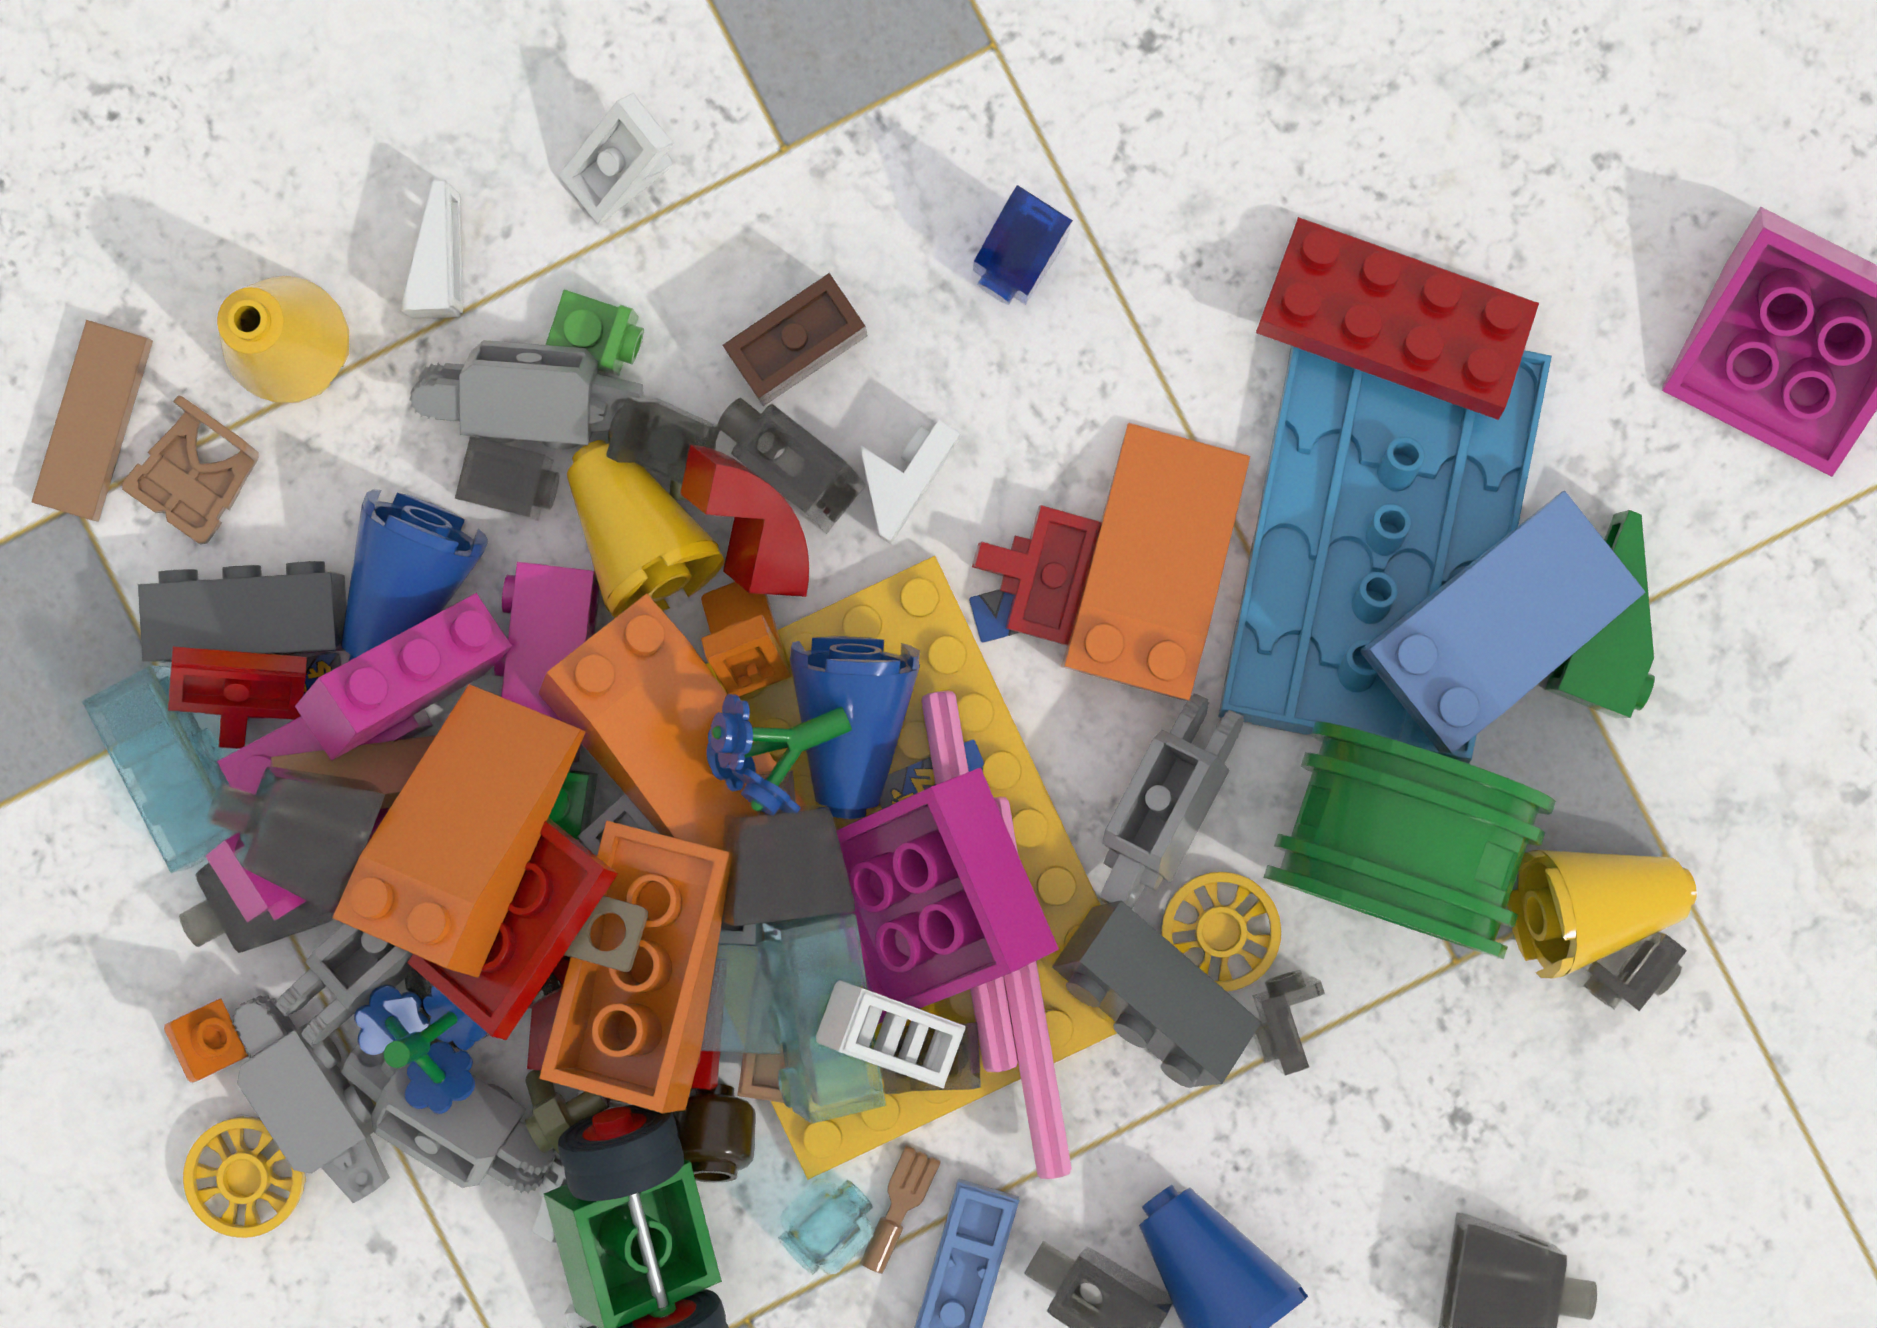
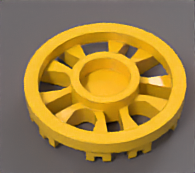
[1161,872,1281,991]
[183,1116,306,1238]

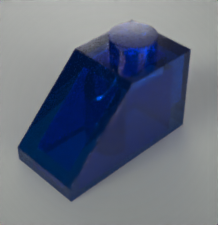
[973,185,1073,305]

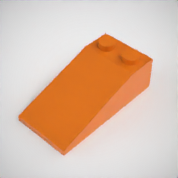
[1061,423,1250,701]
[538,593,807,872]
[332,684,586,978]
[539,820,733,1113]

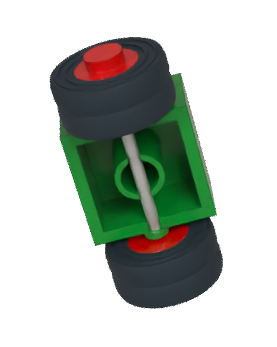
[544,1105,729,1328]

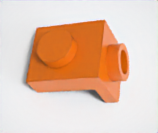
[164,998,248,1083]

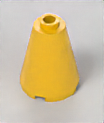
[217,276,349,403]
[567,440,724,618]
[1507,850,1697,979]

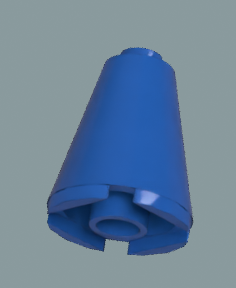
[341,489,488,661]
[790,636,920,819]
[1139,1185,1308,1328]

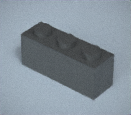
[138,561,347,662]
[1052,900,1262,1088]

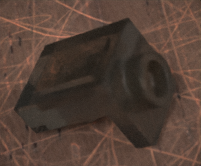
[606,397,721,484]

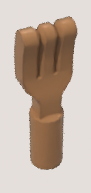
[860,1145,941,1274]

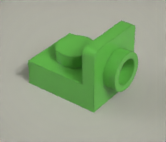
[546,289,644,376]

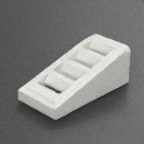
[401,180,463,318]
[816,980,966,1088]

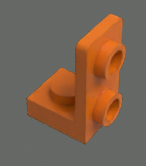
[701,582,791,697]

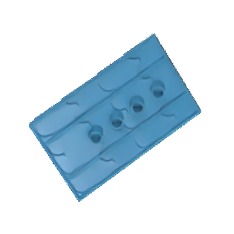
[1218,346,1552,764]

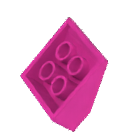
[1662,206,1877,477]
[802,767,1059,1024]

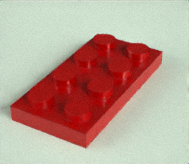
[1256,217,1539,420]

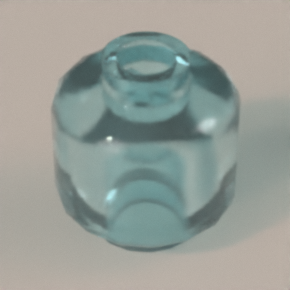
[778,1178,874,1275]

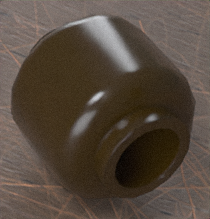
[673,1084,756,1183]

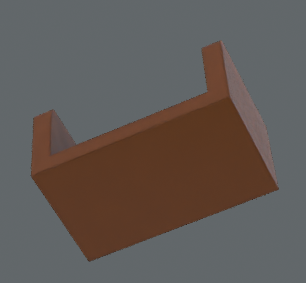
[722,273,868,407]

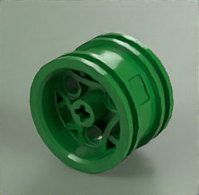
[1263,721,1556,959]

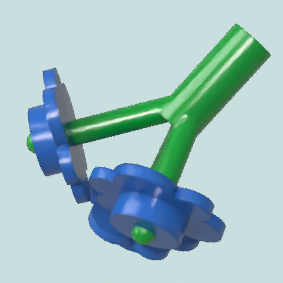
[707,694,852,816]
[354,985,487,1114]

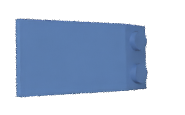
[1360,491,1645,753]

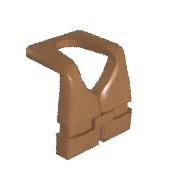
[122,395,259,544]

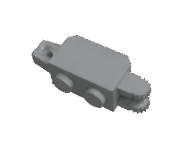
[409,340,644,449]
[1099,693,1244,909]
[275,924,415,1046]
[232,995,390,1203]
[341,1044,556,1193]

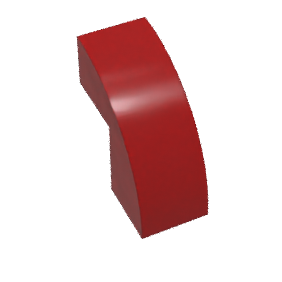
[680,444,809,597]

